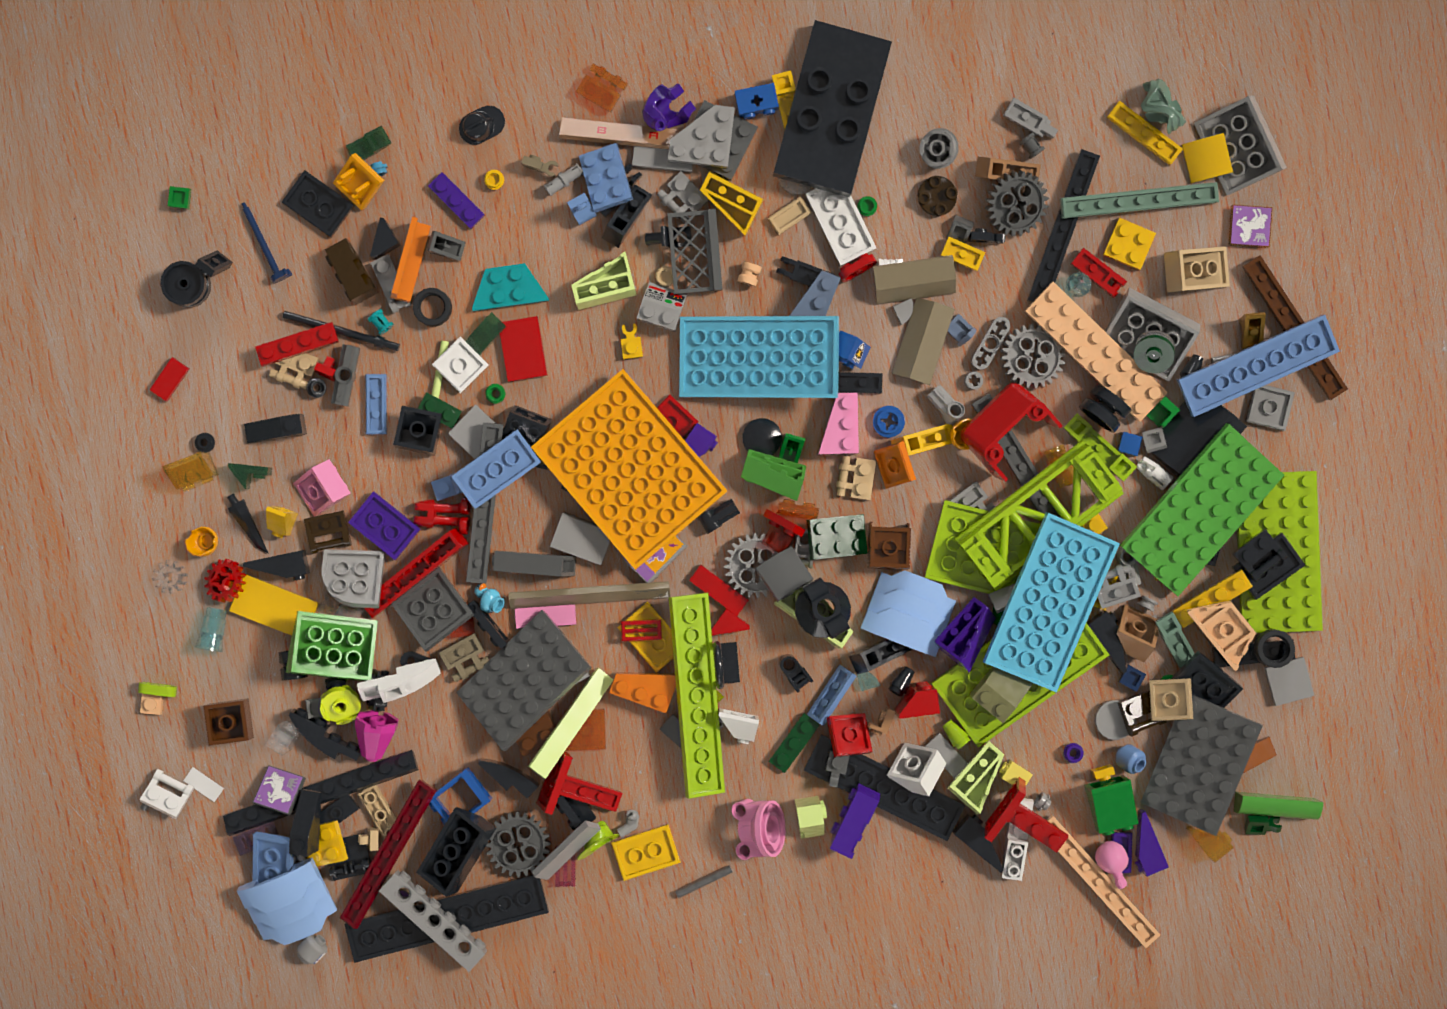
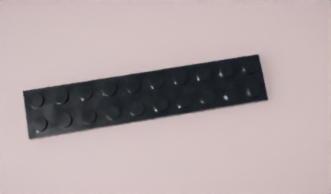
[344,875,549,963]

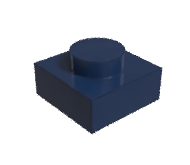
[1118,664,1146,692]

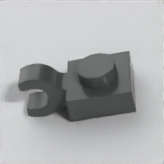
[825,750,849,788]

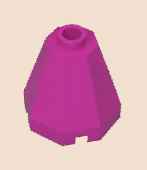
[355,710,399,762]

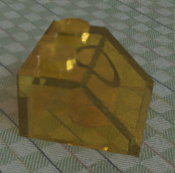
[162,452,218,492]

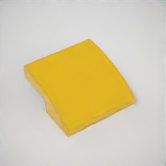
[1182,133,1233,183]

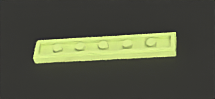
[528,668,614,779]

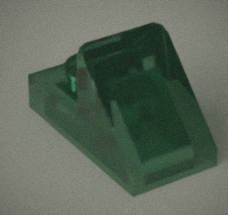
[228,463,272,489]

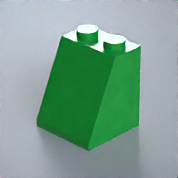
[1084,775,1139,836]

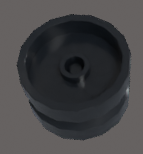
[160,261,211,308]
[1079,384,1132,433]

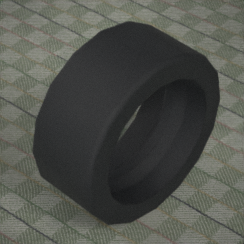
[412,288,452,327]
[1254,629,1295,668]

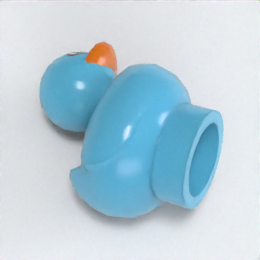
[474,583,505,613]

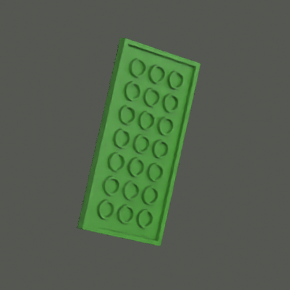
[1119,423,1284,596]

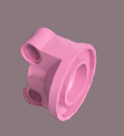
[731,799,786,860]

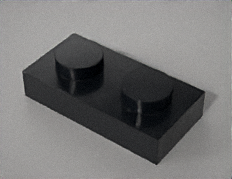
[195,250,233,277]

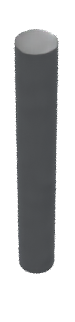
[675,865,733,898]

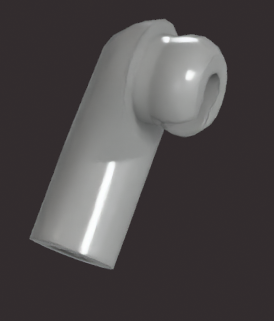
[617,809,639,838]

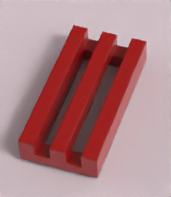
[621,619,662,641]

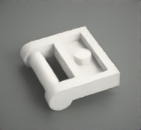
[140,769,194,819]

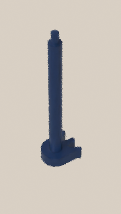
[242,202,292,283]

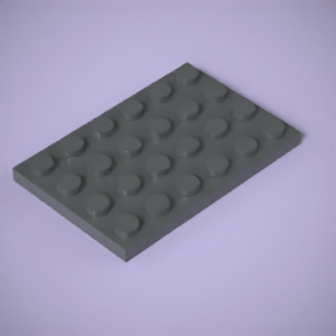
[456,610,592,751]
[1140,695,1263,836]

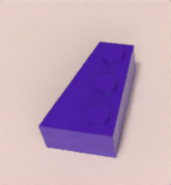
[934,597,996,673]

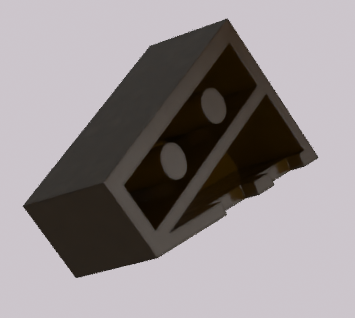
[325,238,379,304]

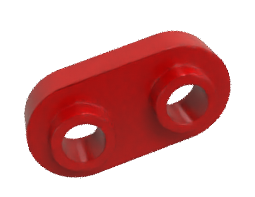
[839,253,877,282]

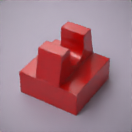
[314,356,336,382]

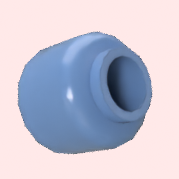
[1116,744,1146,774]

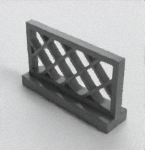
[667,209,723,294]

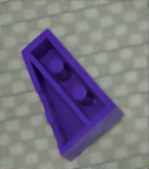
[830,783,880,859]

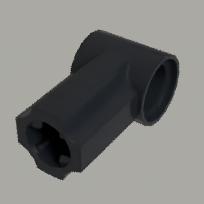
[697,499,740,534]

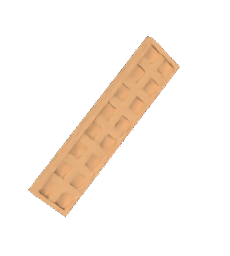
[1024,282,1168,422]

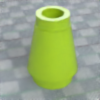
[942,719,970,750]

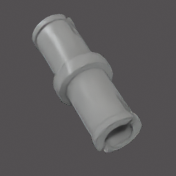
[544,163,583,196]

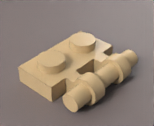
[269,353,320,389]
[836,456,876,500]

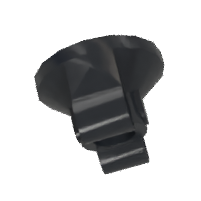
[795,577,851,639]

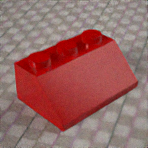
[894,681,940,719]

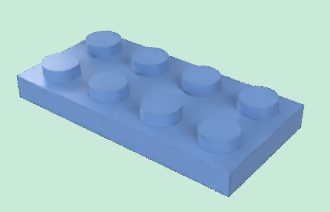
[451,429,541,509]

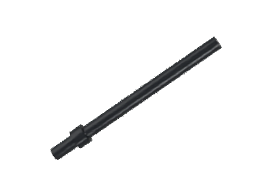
[283,311,400,351]

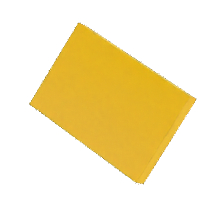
[617,602,674,673]
[611,824,681,881]

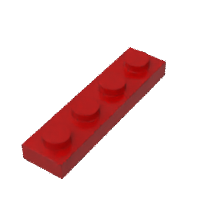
[255,322,339,367]

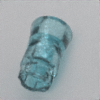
[195,607,227,652]

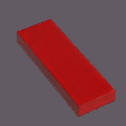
[689,565,749,616]

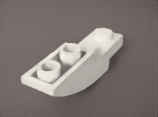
[357,658,441,703]
[1002,798,1034,881]

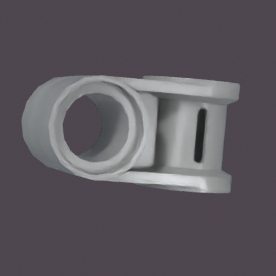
[794,529,813,568]

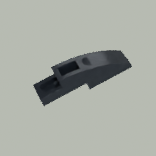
[289,708,361,761]

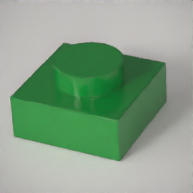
[167,186,192,209]

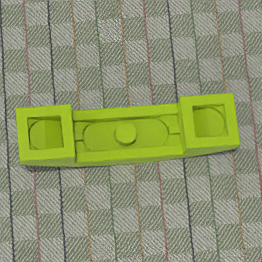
[1064,413,1137,482]

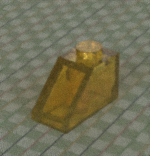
[1186,826,1234,862]

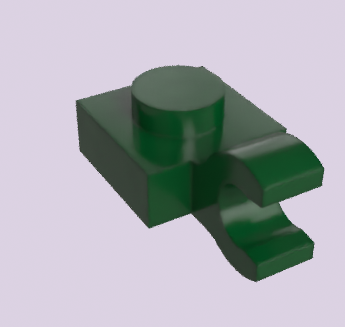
[1244,815,1282,835]

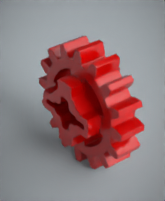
[204,559,246,603]

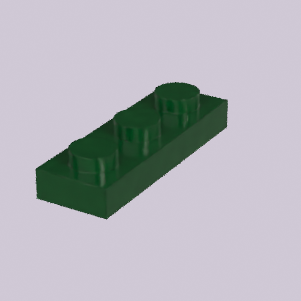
[769,713,820,773]

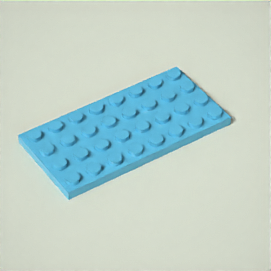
[679,316,839,398]
[983,512,1120,692]

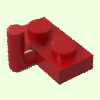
[763,509,806,548]

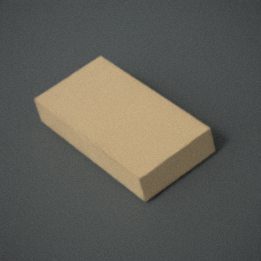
[768,196,812,235]

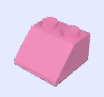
[293,459,350,517]

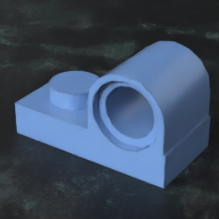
[567,193,597,225]
[431,473,463,501]

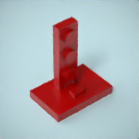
[536,751,623,815]
[985,777,1068,853]

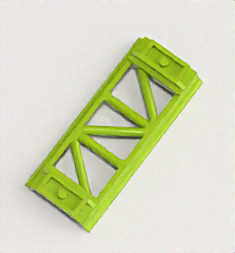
[955,440,1124,591]

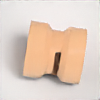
[737,262,762,287]

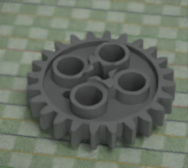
[985,170,1049,236]
[486,811,551,877]

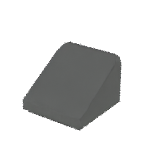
[947,215,974,243]

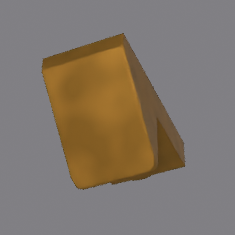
[1239,312,1266,350]

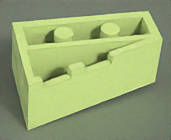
[571,252,637,310]
[947,741,1004,815]
[794,796,827,839]

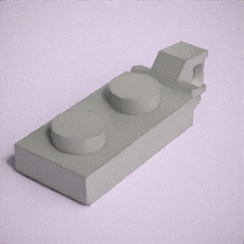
[1003,97,1058,139]

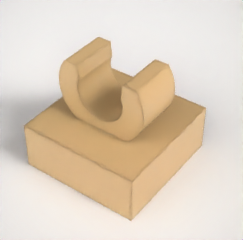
[358,827,378,851]

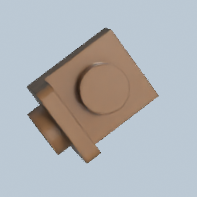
[867,707,895,736]

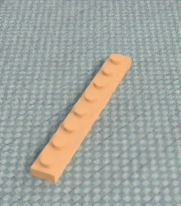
[1047,815,1160,948]

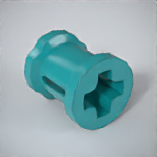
[367,309,394,336]

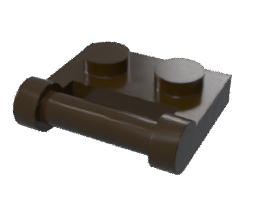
[304,510,352,554]
[1118,690,1167,737]

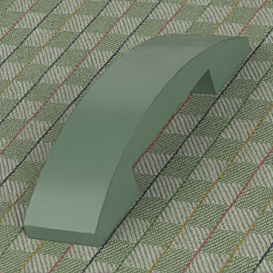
[1155,611,1195,668]

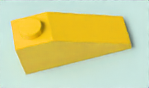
[890,424,952,456]
[266,506,298,538]

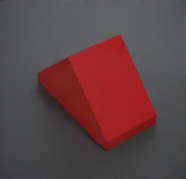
[711,608,750,636]

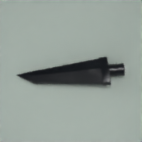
[227,493,269,554]

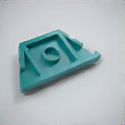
[472,263,549,312]

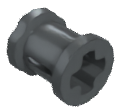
[1019,132,1045,159]

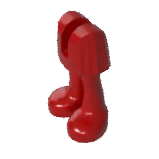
[414,497,471,535]

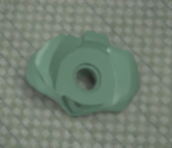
[1141,78,1186,134]

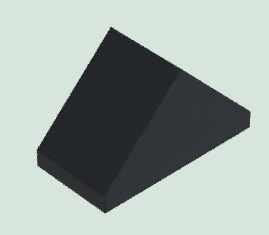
[370,217,401,259]

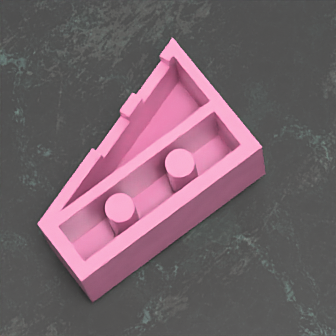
[817,393,859,455]

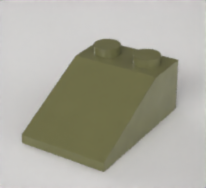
[970,667,1033,723]

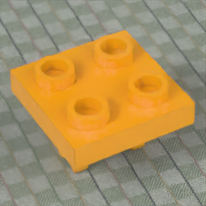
[333,153,385,210]

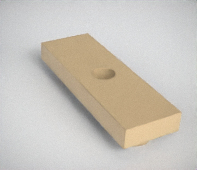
[358,785,396,839]

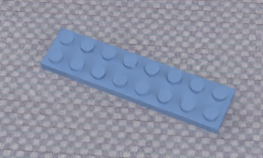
[1177,314,1340,417]

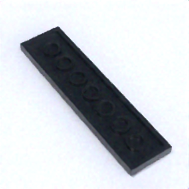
[804,734,965,841]

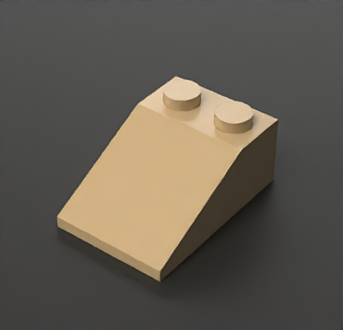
[1164,247,1230,293]

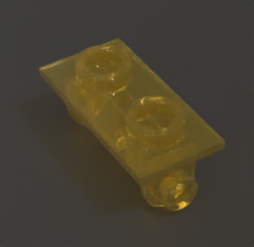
[1045,444,1074,489]

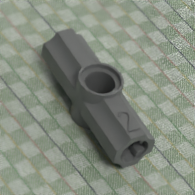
[331,344,360,407]

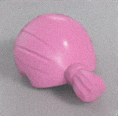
[1095,841,1129,889]

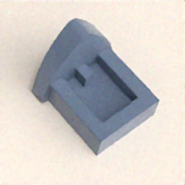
[948,314,977,347]

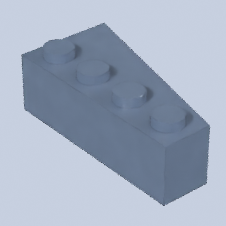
[789,270,841,316]

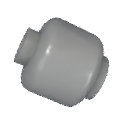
[297,934,327,964]

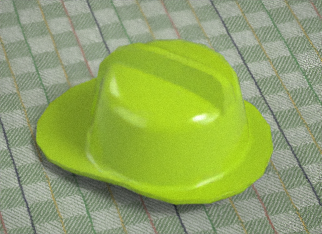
[577,821,619,860]

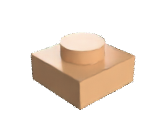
[140,694,164,715]

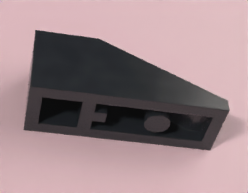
[602,184,652,248]
[244,414,307,444]
[243,550,310,581]
[1087,610,1127,674]
[849,639,913,674]
[289,789,322,857]
[953,813,1003,873]

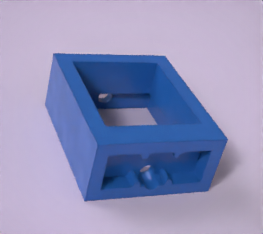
[429,767,492,825]

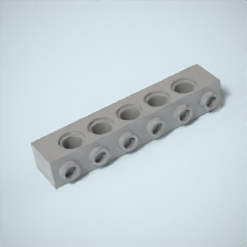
[379,870,487,972]

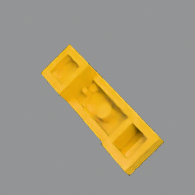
[772,70,796,130]

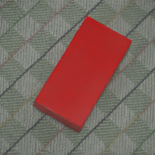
[150,357,190,402]

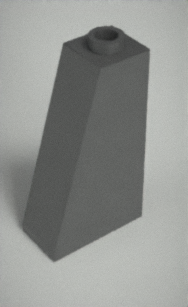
[492,551,576,576]

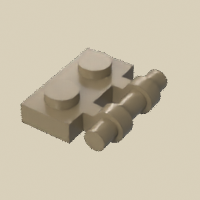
[439,633,490,682]

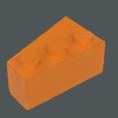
[609,672,676,713]

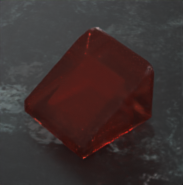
[762,526,792,553]
[451,617,475,637]

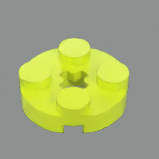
[320,685,361,725]

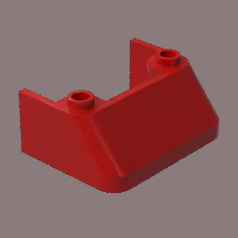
[961,383,1063,482]

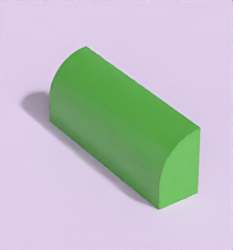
[1234,791,1324,820]

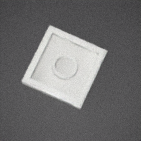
[432,336,488,393]

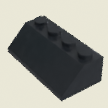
[416,807,496,897]

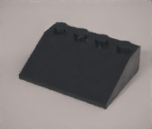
[1144,401,1247,478]

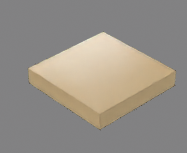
[1149,679,1193,721]

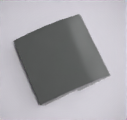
[755,546,814,602]

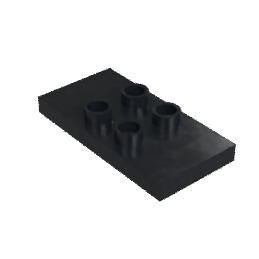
[773,20,892,198]

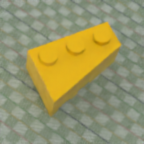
[700,172,764,236]

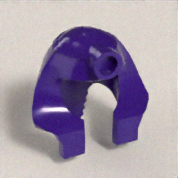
[642,83,696,131]

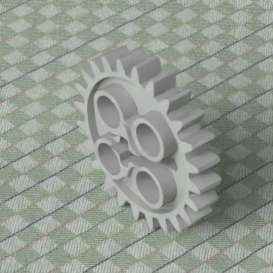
[1000,324,1066,390]
[724,533,784,598]

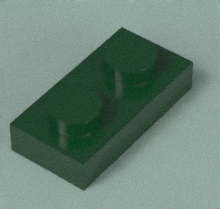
[417,392,462,429]

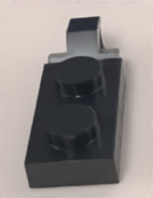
[468,600,510,649]

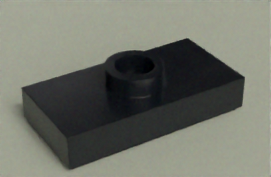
[320,794,360,824]

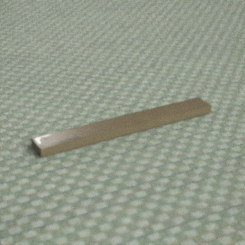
[509,581,670,609]

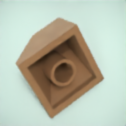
[1117,604,1159,662]

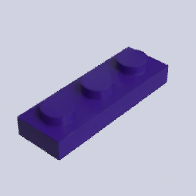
[428,172,485,229]

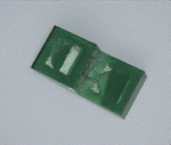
[346,125,391,161]
[465,312,507,356]

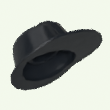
[459,105,505,145]

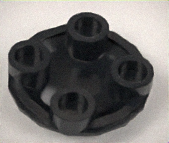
[742,418,782,455]

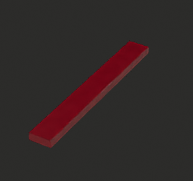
[340,779,437,929]

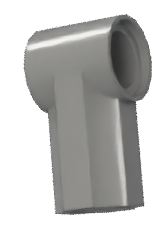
[927,385,965,425]
[1116,547,1141,586]

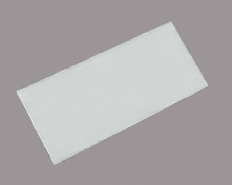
[183,767,224,802]

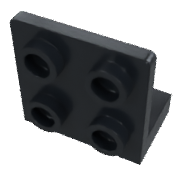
[502,405,552,456]

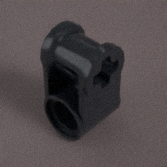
[779,654,814,693]

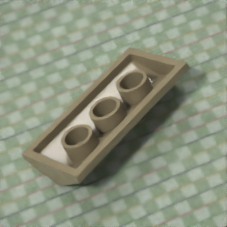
[873,255,956,304]
[892,298,955,385]

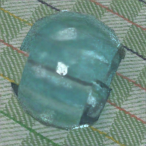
[1066,272,1091,298]

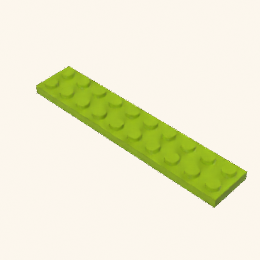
[668,593,725,799]

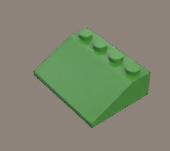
[286,611,378,681]

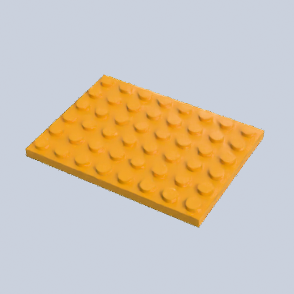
[531,369,728,570]

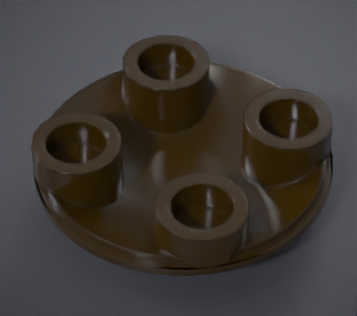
[917,176,958,216]

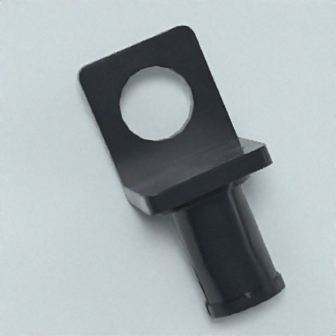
[645,226,692,248]

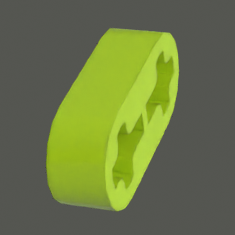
[138,682,177,697]

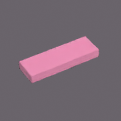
[515,604,576,629]

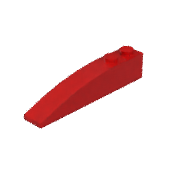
[365,528,469,618]

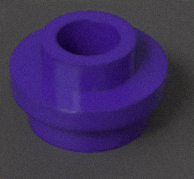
[1063,743,1084,763]

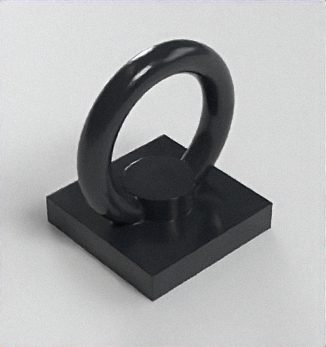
[713,641,740,689]

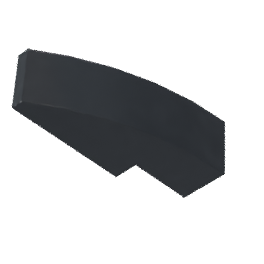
[478,758,540,798]

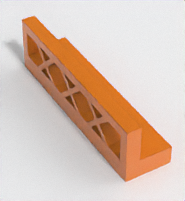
[390,217,431,303]

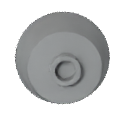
[919,128,958,169]

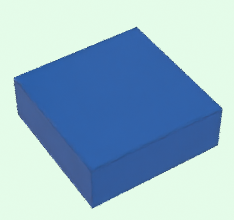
[1117,432,1143,456]

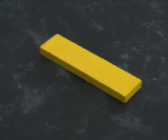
[1106,101,1183,166]

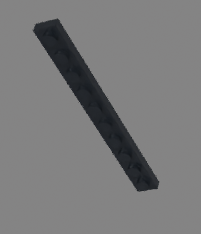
[223,750,419,836]

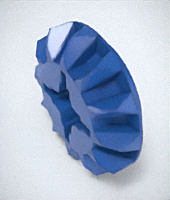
[873,406,905,438]

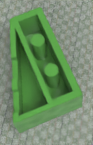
[741,449,806,501]

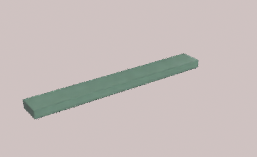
[1060,182,1219,219]

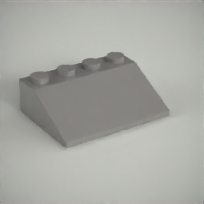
[1194,95,1287,196]
[1105,287,1200,381]

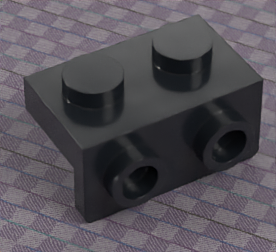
[556,795,596,830]

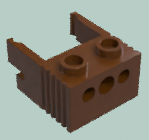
[867,522,911,570]

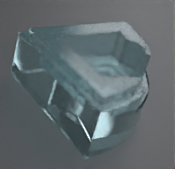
[857,672,881,691]

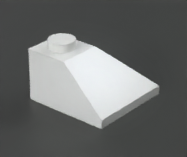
[719,708,759,744]

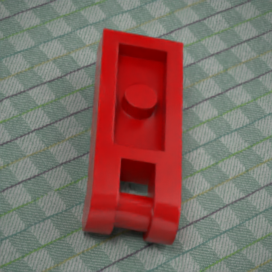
[1070,248,1127,298]

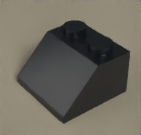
[393,406,442,456]

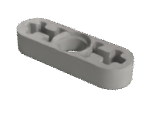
[971,317,1010,370]

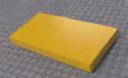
[229,574,319,636]

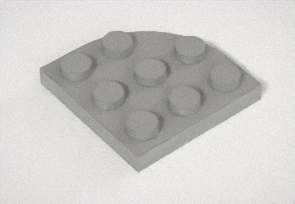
[321,549,385,608]

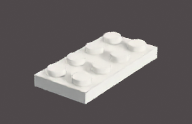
[805,188,876,266]

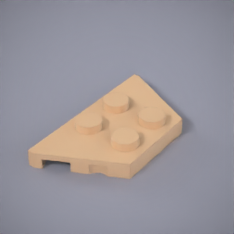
[1187,601,1256,671]

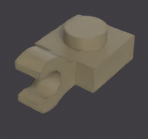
[522,154,559,177]

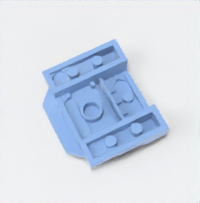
[860,570,956,657]
[237,857,337,945]

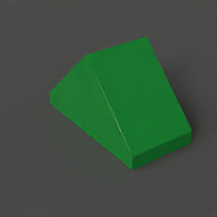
[778,433,805,463]

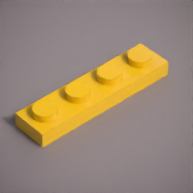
[1172,569,1253,628]

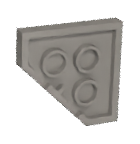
[668,105,735,168]

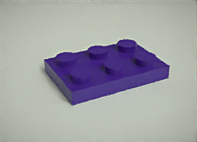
[348,491,421,560]

